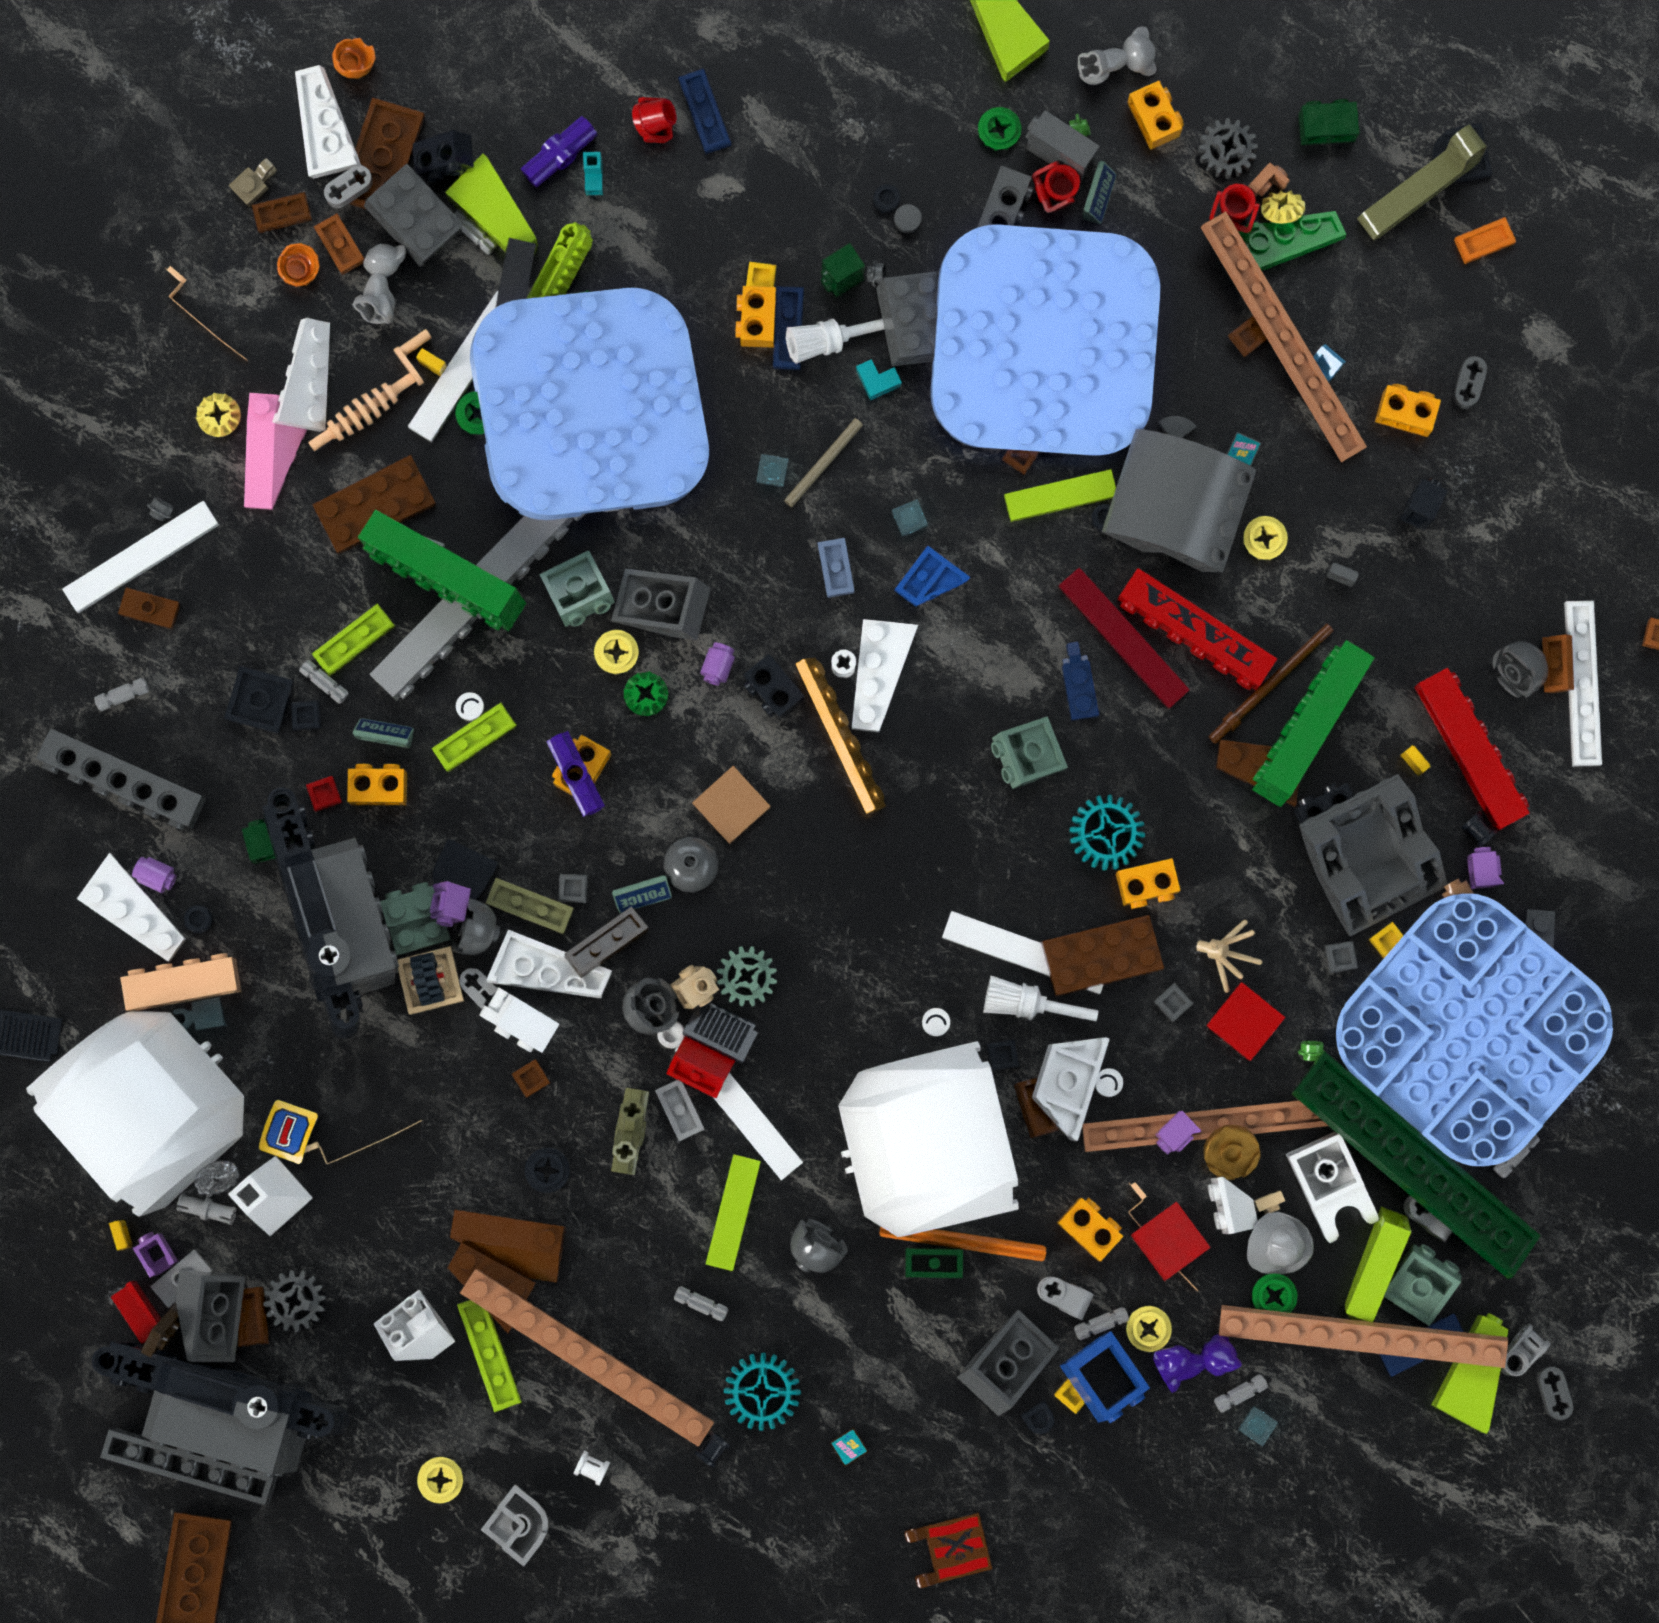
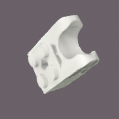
[1286,1132,1379,1243]

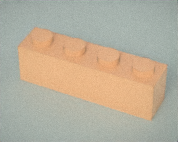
[120,953,242,1011]

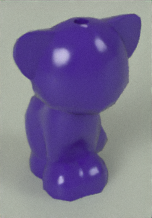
[1153,1334,1242,1393]

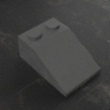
[611,569,711,640]
[176,1271,245,1362]
[957,1310,1059,1416]

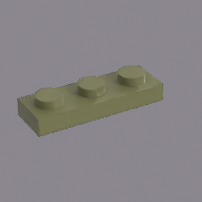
[485,878,574,934]

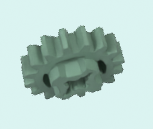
[717,946,777,1007]

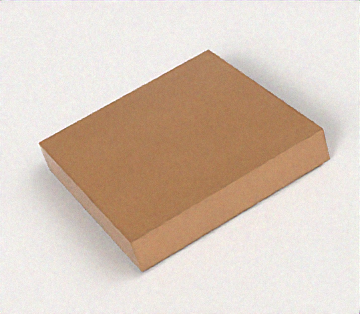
[692,766,771,845]

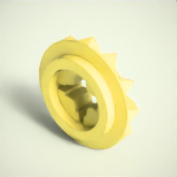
[1261,190,1305,224]
[196,393,241,437]
[1243,516,1288,560]
[594,630,639,675]
[1126,1306,1172,1352]
[417,1457,464,1503]

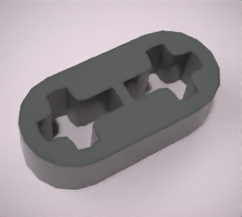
[1453,356,1487,409]
[1537,1366,1573,1420]

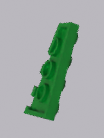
[1237,211,1346,271]

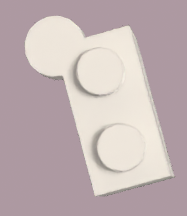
[479,987,559,1053]

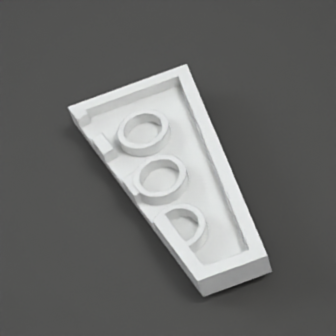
[295,65,361,179]
[272,318,330,432]
[852,619,918,732]
[77,853,186,962]
[487,930,612,998]

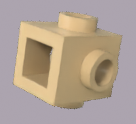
[670,965,719,1009]

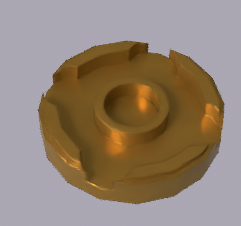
[1204,1124,1260,1180]

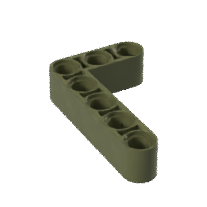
[1357,124,1487,241]

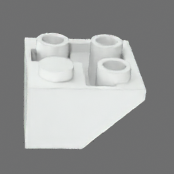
[228,1156,313,1236]
[1208,1177,1258,1234]
[374,1290,455,1361]

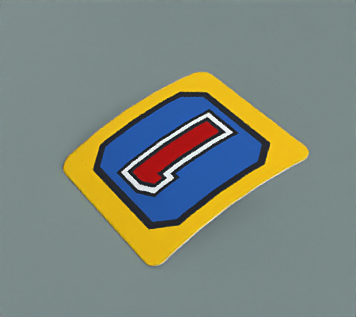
[259,1100,318,1164]

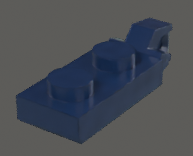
[1062,642,1099,721]

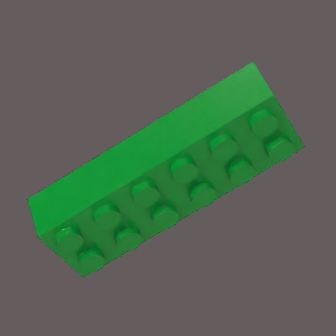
[358,509,526,631]
[1252,640,1375,807]

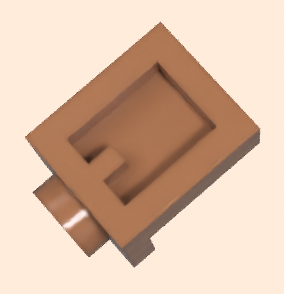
[1248,163,1290,197]

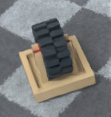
[398,946,464,1015]

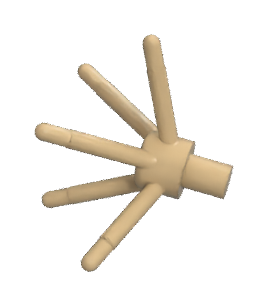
[1197,920,1262,993]

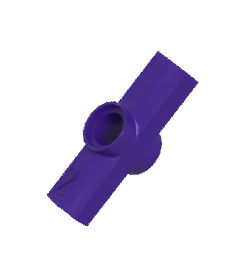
[520,116,597,188]
[546,731,605,817]

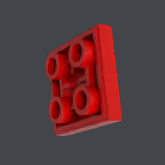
[1206,982,1285,1061]
[1131,1202,1211,1281]

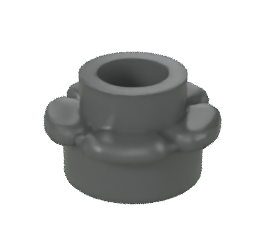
[867,260,887,287]
[147,497,174,521]

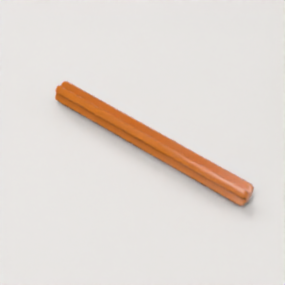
[879,1226,1046,1261]

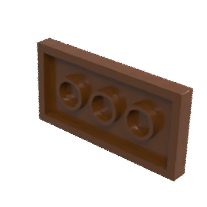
[339,97,425,209]
[312,455,436,555]
[1041,915,1164,996]
[156,1512,233,1623]

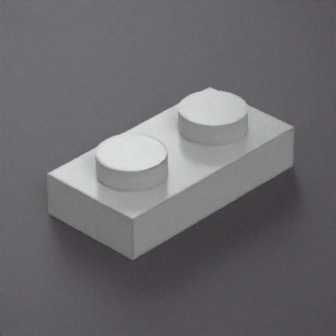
[655,1080,705,1142]

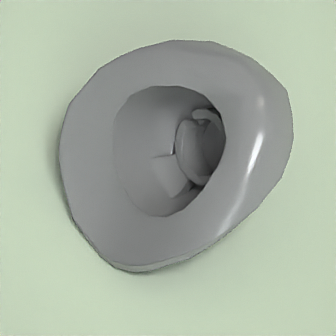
[1247,1212,1314,1274]

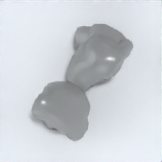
[1078,27,1157,85]
[352,244,406,324]

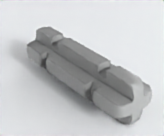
[454,210,497,254]
[299,660,349,703]
[94,678,149,711]
[1493,1135,1540,1178]
[674,1286,728,1321]
[1074,1307,1129,1340]
[1214,1375,1268,1412]

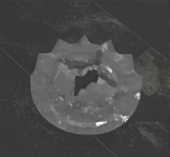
[194,1161,240,1197]

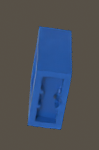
[1060,1331,1150,1423]

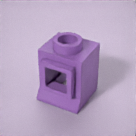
[1467,847,1504,889]
[430,881,471,927]
[1155,1110,1201,1155]
[133,1231,179,1278]

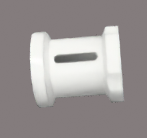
[831,650,856,678]
[574,1450,610,1486]

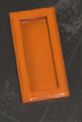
[1454,217,1516,264]

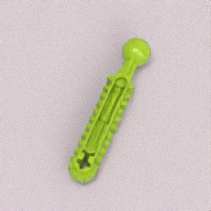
[527,222,593,299]

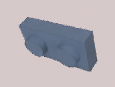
[818,538,855,598]

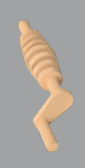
[308,329,432,451]

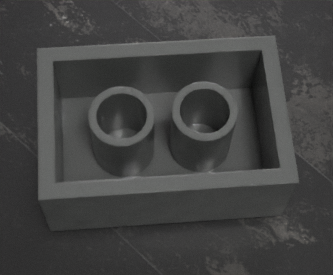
[364,164,463,267]
[876,271,938,367]

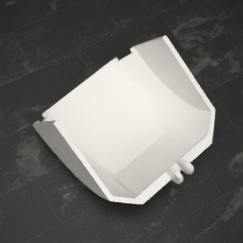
[26,1010,244,1217]
[838,1041,1018,1237]

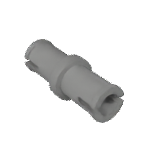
[177,1193,237,1225]

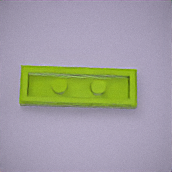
[312,603,395,677]
[432,703,517,772]

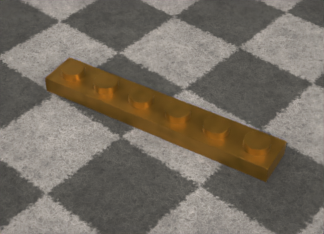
[796,658,886,813]

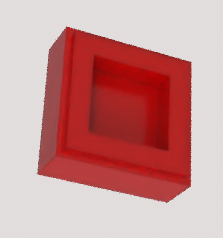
[306,776,342,812]

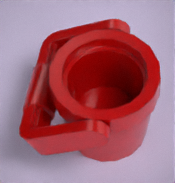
[632,97,677,143]
[1032,161,1080,213]
[1210,184,1260,233]

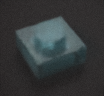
[756,454,788,487]
[892,499,928,537]
[1238,1406,1278,1446]

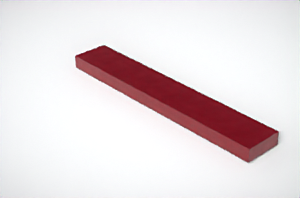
[1058,567,1190,709]

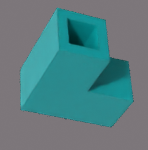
[583,152,603,196]
[856,359,902,401]

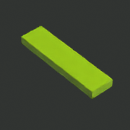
[1004,469,1116,522]
[706,1154,761,1271]
[457,1300,522,1412]

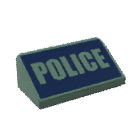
[1082,161,1116,224]
[353,718,414,748]
[612,875,672,913]

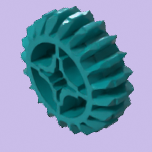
[1069,795,1145,870]
[724,1353,801,1431]

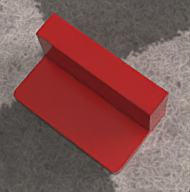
[666,1036,735,1099]
[111,1281,161,1344]

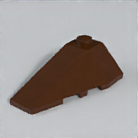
[450,1210,566,1283]

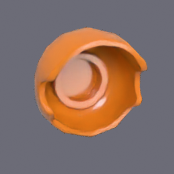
[332,38,376,79]
[277,243,319,287]

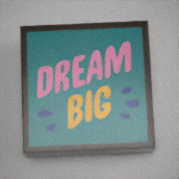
[830,1427,869,1467]

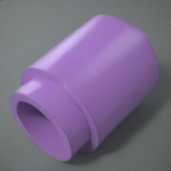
[700,642,735,686]
[132,857,177,893]

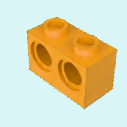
[1127,81,1184,150]
[736,286,776,348]
[1375,384,1441,437]
[552,735,612,796]
[347,764,407,805]
[1116,858,1180,909]
[1057,1197,1123,1261]

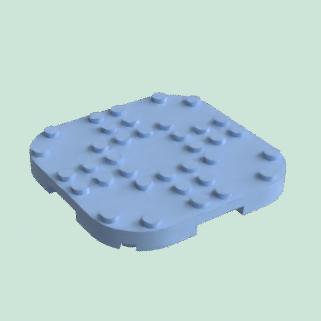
[931,225,1160,456]
[470,288,709,520]
[1336,894,1613,1166]

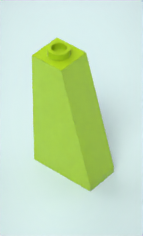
[970,0,1050,82]
[445,154,538,255]
[1345,1206,1411,1322]
[1431,1313,1508,1434]

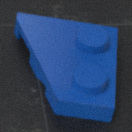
[894,546,970,607]

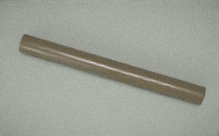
[784,418,863,507]

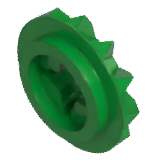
[978,107,1021,151]
[456,391,484,435]
[624,671,668,716]
[1252,1274,1297,1313]

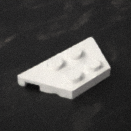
[1032,1037,1109,1141]

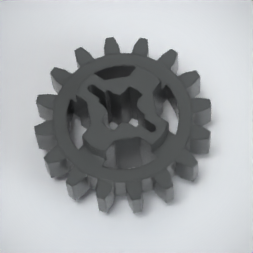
[1198,118,1258,179]
[264,1270,327,1332]

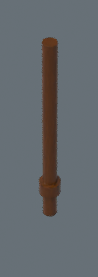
[1208,624,1334,744]

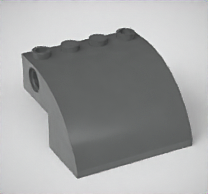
[1102,429,1257,573]
[1299,774,1448,937]

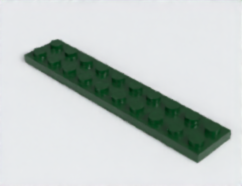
[1291,1052,1541,1279]

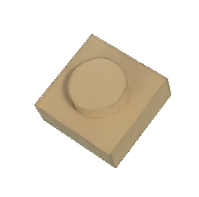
[1253,1191,1285,1215]

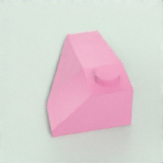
[244,393,307,510]

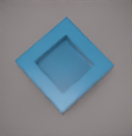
[1313,344,1346,383]

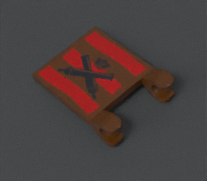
[904,1513,992,1588]

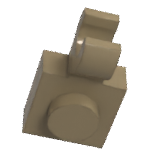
[229,158,277,207]

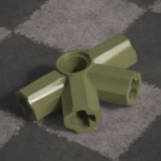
[611,1088,650,1175]

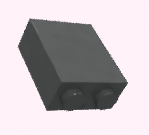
[1026,110,1100,184]

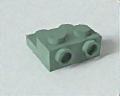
[539,550,615,627]
[991,716,1068,789]
[380,882,451,956]
[1384,1244,1462,1326]

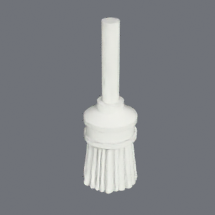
[786,318,884,364]
[983,976,1098,1021]

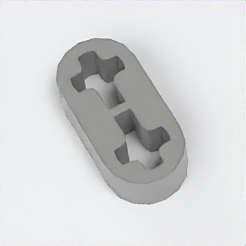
[324,165,373,208]
[459,968,498,1009]

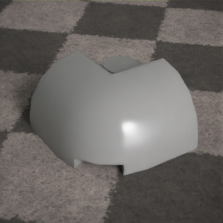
[481,1484,548,1566]

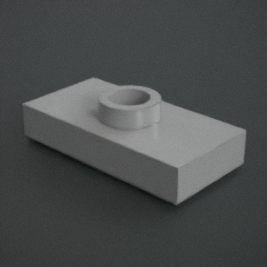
[150,1249,213,1308]

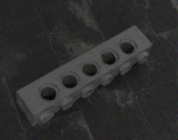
[977,166,1034,228]
[36,728,207,831]
[100,1428,278,1505]

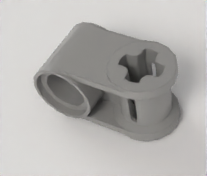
[1403,1196,1452,1242]
[1037,1277,1094,1320]
[1500,1323,1551,1376]

